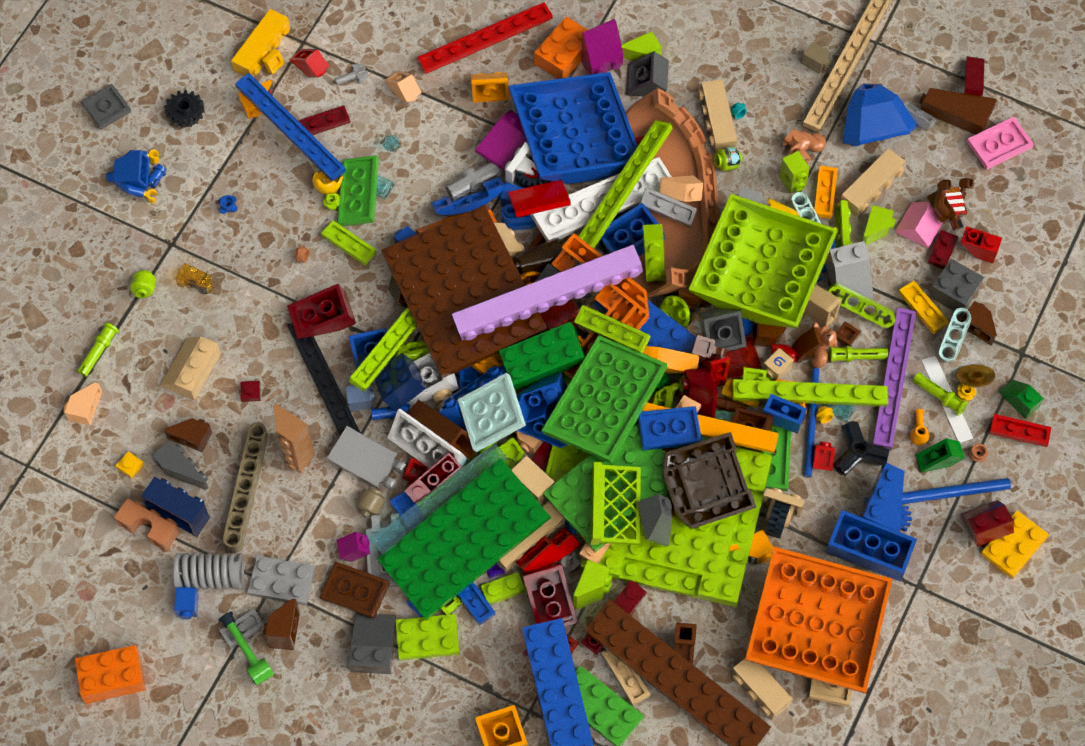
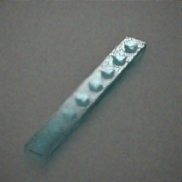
[370,443,508,555]

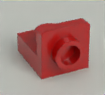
[812,441,835,471]

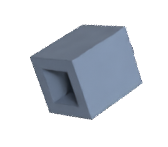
[345,385,375,412]

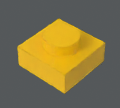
[262,48,285,75]
[116,451,144,479]

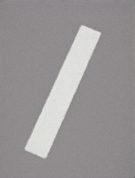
[922,356,973,443]

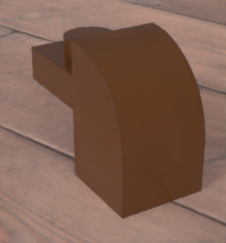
[753,322,787,347]
[674,622,697,664]

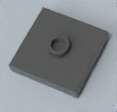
[81,84,131,130]

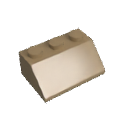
[160,336,221,401]

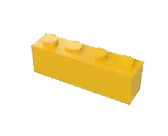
[231,9,290,77]

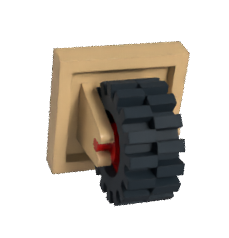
[762,488,805,539]

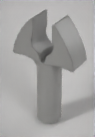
[335,64,368,85]
[561,537,584,574]

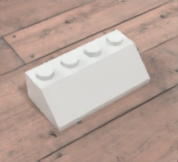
[388,409,467,482]

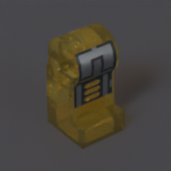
[175,263,213,294]

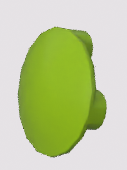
[660,295,690,329]

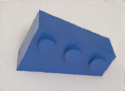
[860,463,905,532]

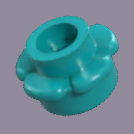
[730,103,747,119]

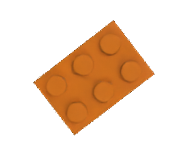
[534,16,588,79]
[75,645,146,704]

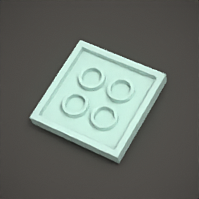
[458,373,526,452]

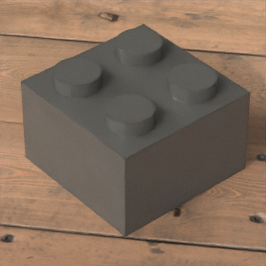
[929,259,984,315]

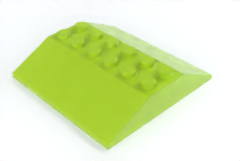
[689,194,838,328]

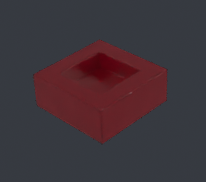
[240,380,261,402]

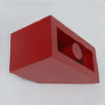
[290,49,329,78]

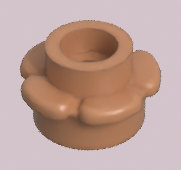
[294,245,310,263]
[969,444,988,462]

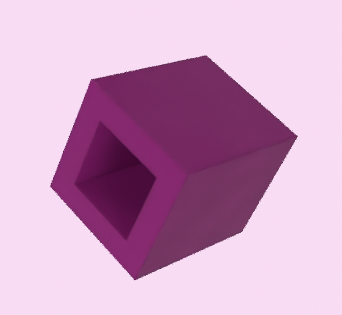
[337,532,370,562]

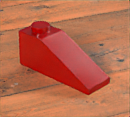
[700,356,730,387]

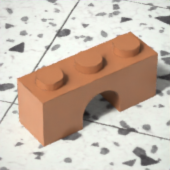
[114,499,180,552]

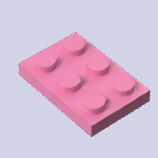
[967,117,1034,170]

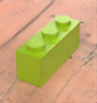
[643,224,665,282]

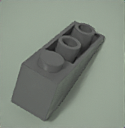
[152,440,208,490]

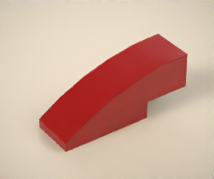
[516,528,580,572]

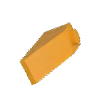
[643,346,699,374]

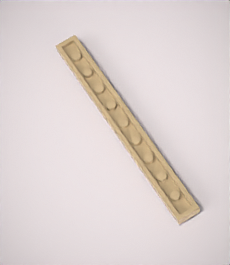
[803,0,892,133]

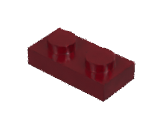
[928,230,959,269]

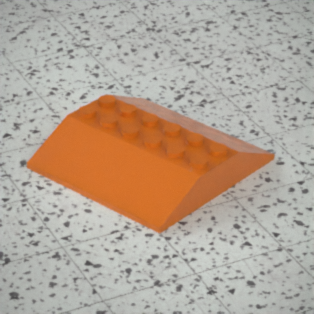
[745,547,892,694]

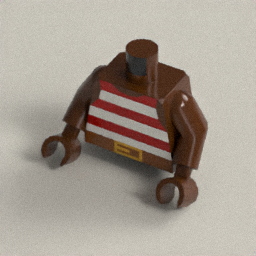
[927,178,974,231]

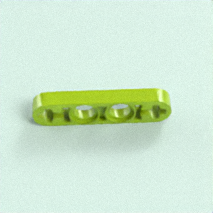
[828,283,895,328]

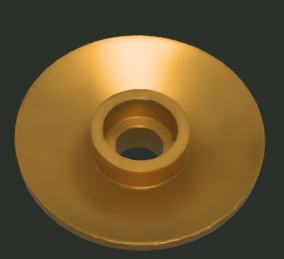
[956,364,995,387]

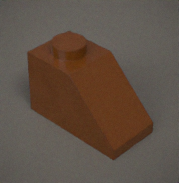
[961,301,997,346]
[164,418,212,452]

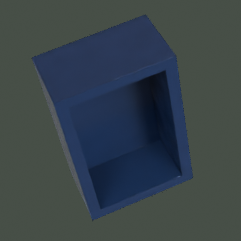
[141,477,210,537]

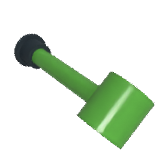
[218,611,274,686]

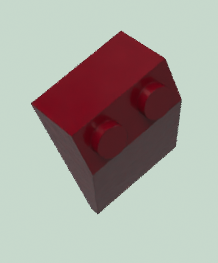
[287,283,356,339]
[521,562,578,627]

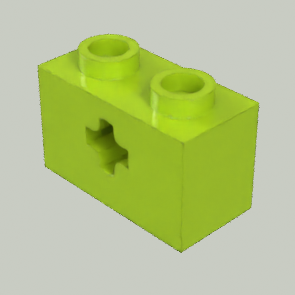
[779,151,810,194]

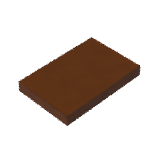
[319,561,390,619]

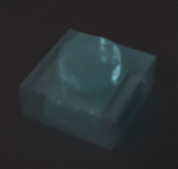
[376,175,395,199]

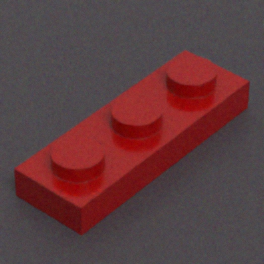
[989,414,1052,447]

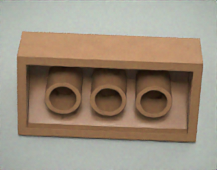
[273,403,315,473]

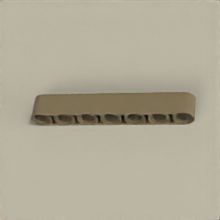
[223,422,268,554]

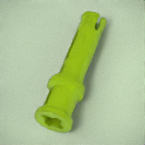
[76,322,119,377]
[829,346,888,363]
[912,372,968,416]

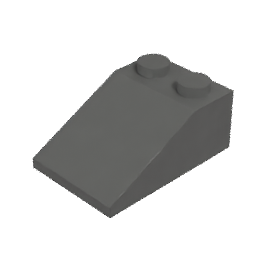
[349,613,396,674]

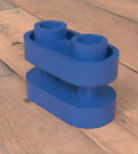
[501,204,537,231]

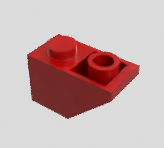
[961,226,1002,263]

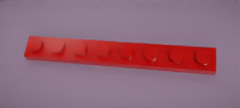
[417,2,553,74]

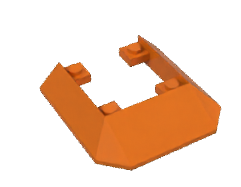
[552,233,649,379]

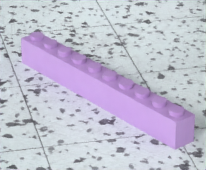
[452,245,643,341]

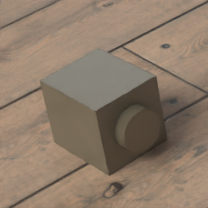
[801,42,831,74]

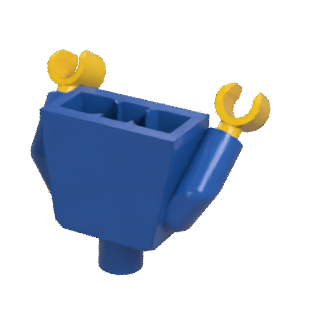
[106,149,159,203]

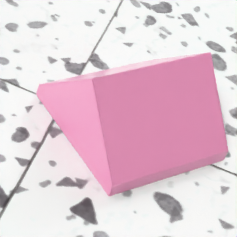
[895,202,943,249]

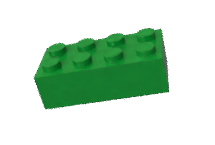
[499,322,586,391]

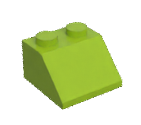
[573,560,613,610]

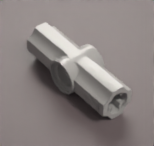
[445,162,501,200]

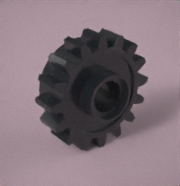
[164,90,205,128]

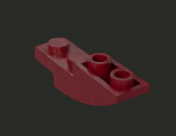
[581,580,647,655]

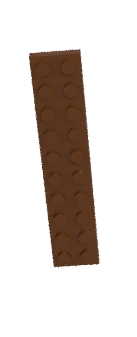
[584,599,771,746]

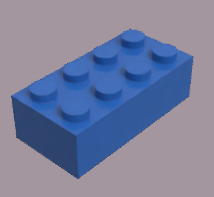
[825,510,917,582]

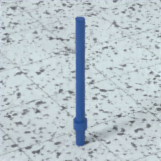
[804,368,819,478]

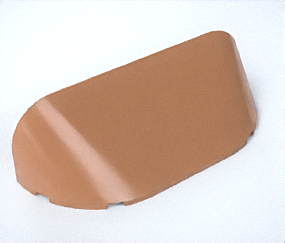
[618,88,720,298]

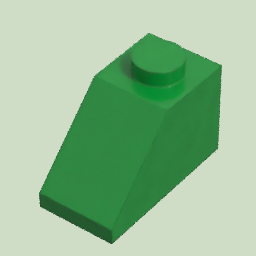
[999,380,1044,419]
[915,438,965,472]

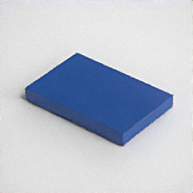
[638,406,702,451]

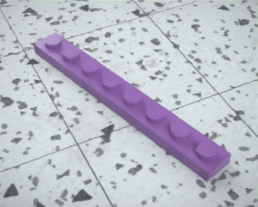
[872,308,916,450]

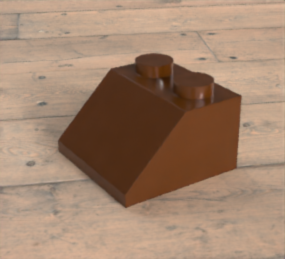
[263,599,300,650]

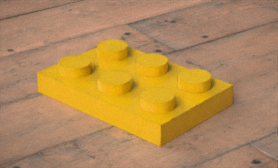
[980,510,1049,579]

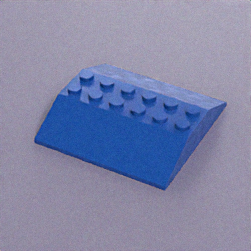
[508,72,638,184]

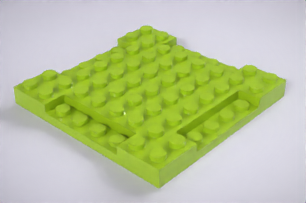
[580,446,772,608]

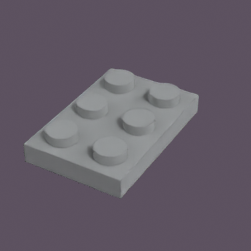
[247,555,316,606]

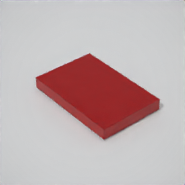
[508,180,571,218]

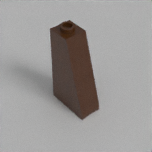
[919,88,997,135]
[408,399,476,460]

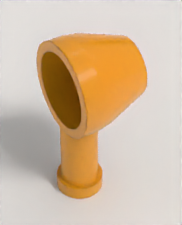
[909,409,929,446]

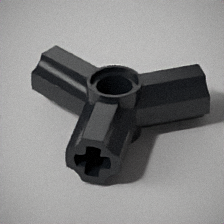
[833,421,890,476]

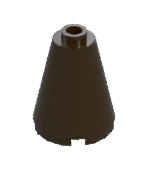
[513,237,563,274]

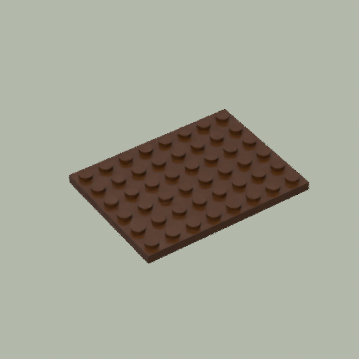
[381,205,548,378]

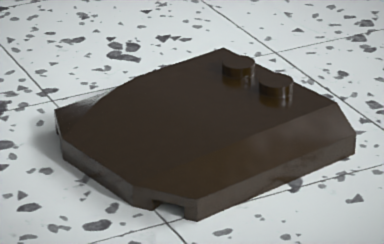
[662,432,757,530]

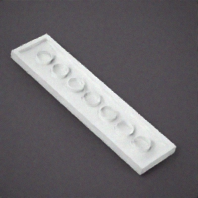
[531,157,672,241]

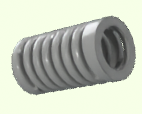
[174,553,244,589]

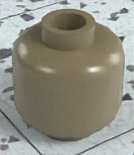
[356,487,385,518]

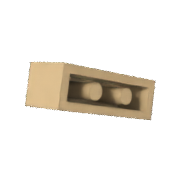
[732,659,792,720]

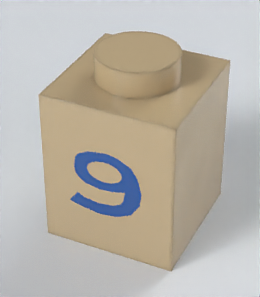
[763,348,794,381]

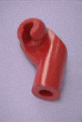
[771,344,797,363]

